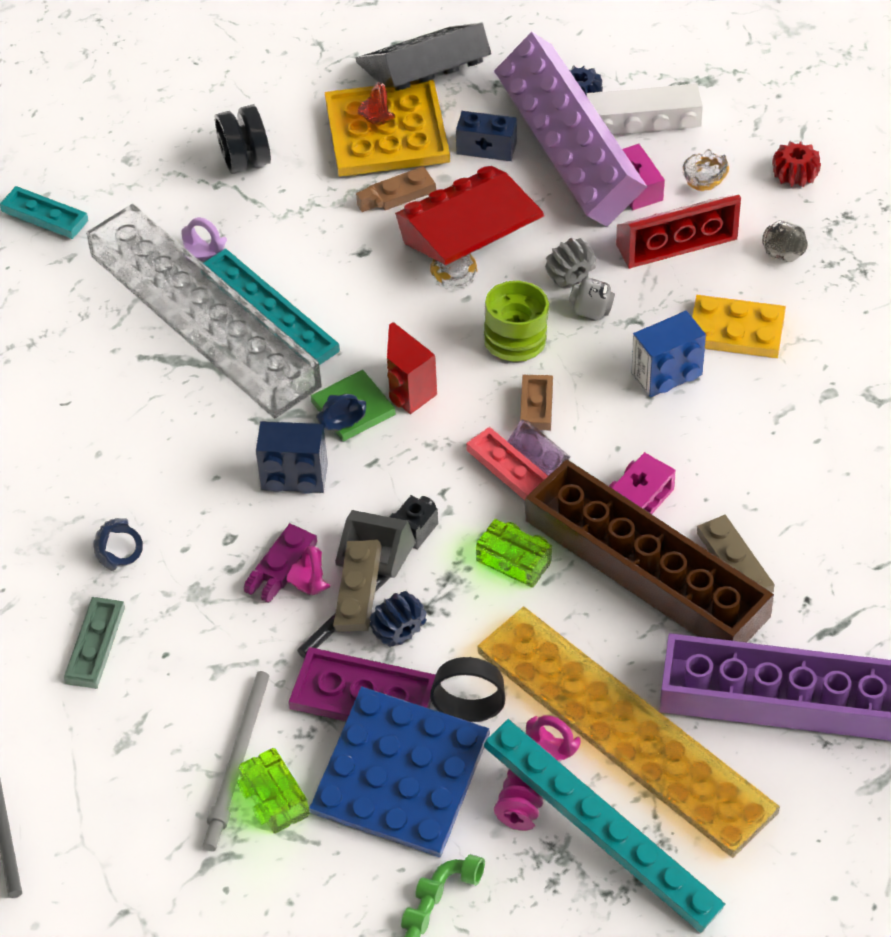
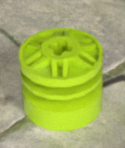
[483,280,549,362]

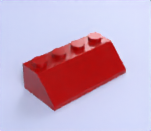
[616,194,741,269]

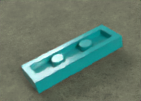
[0,186,89,239]

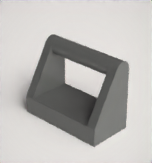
[335,510,416,578]

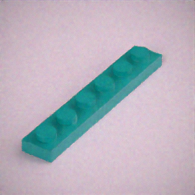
[203,248,340,367]

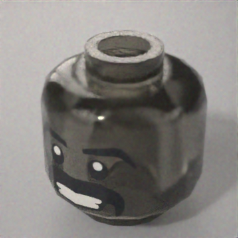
[762,220,808,262]

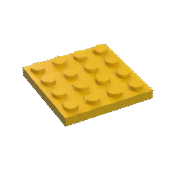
[324,79,450,177]

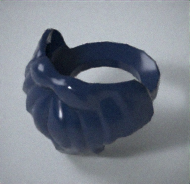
[316,394,366,431]
[93,518,143,571]

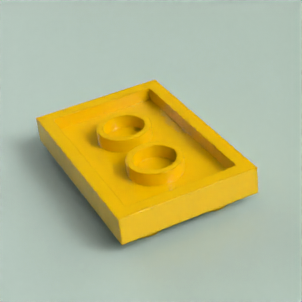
[692,294,786,358]

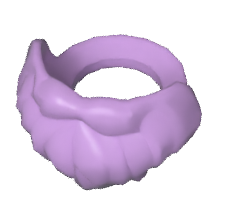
[181,217,227,261]

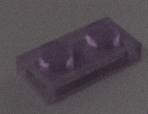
[507,419,571,476]

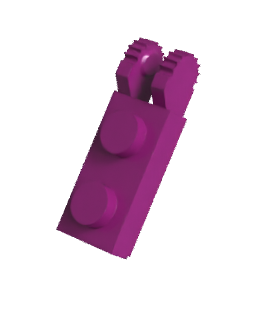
[243,523,317,603]

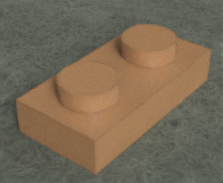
[520,374,553,431]

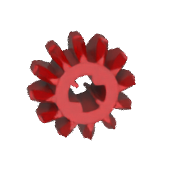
[772,140,821,188]

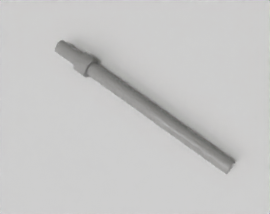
[202,671,270,852]

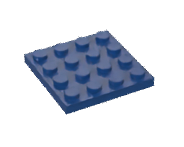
[309,686,490,858]

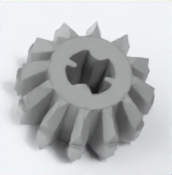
[545,238,597,288]

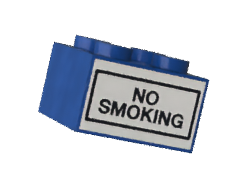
[631,310,706,398]

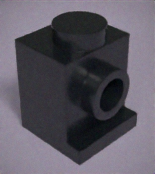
[389,495,439,550]

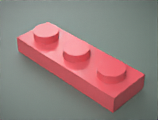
[466,427,548,501]

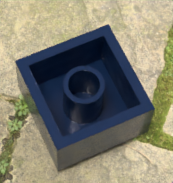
[255,421,328,493]

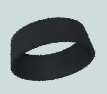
[430,657,505,722]

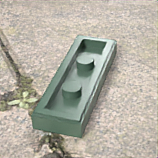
[64,597,125,689]

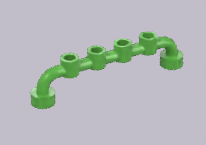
[401,854,485,937]

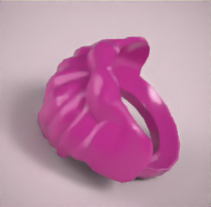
[287,546,330,595]
[526,715,581,761]

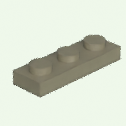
[697,514,775,593]
[334,540,382,632]

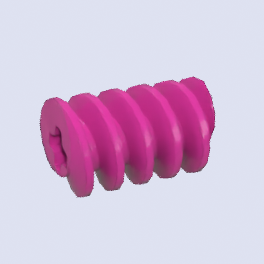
[494,769,544,831]

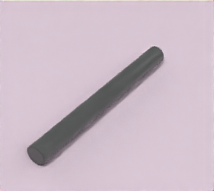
[0,778,23,898]

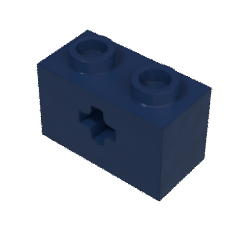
[456,111,517,162]

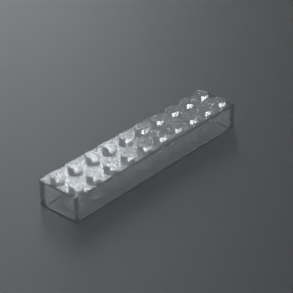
[86,203,322,419]

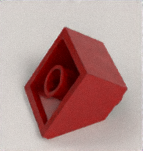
[387,322,437,415]

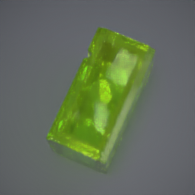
[476,519,552,588]
[237,748,310,834]

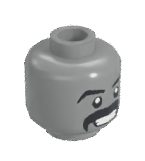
[569,277,615,320]

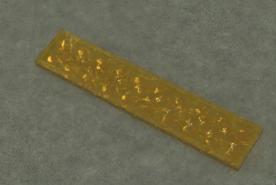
[477,606,780,858]

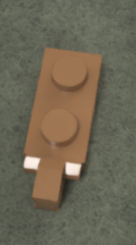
[356,166,436,212]

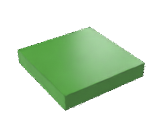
[311,369,396,441]

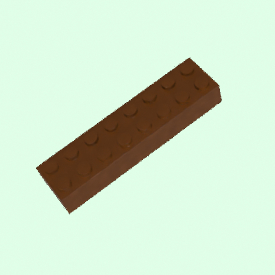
[525,459,774,643]

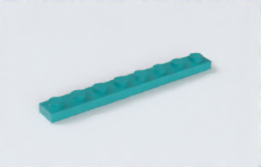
[483,719,726,933]

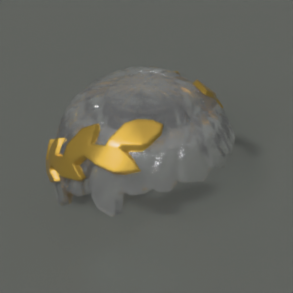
[682,149,729,191]
[430,254,477,291]

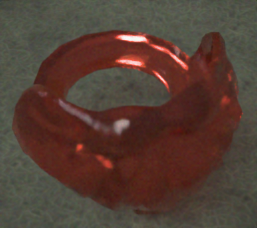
[358,82,395,126]

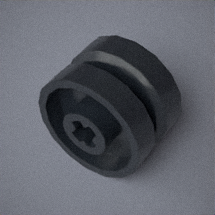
[214,104,271,174]

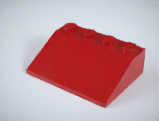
[395,166,544,265]

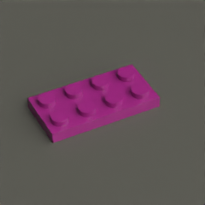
[288,647,436,722]

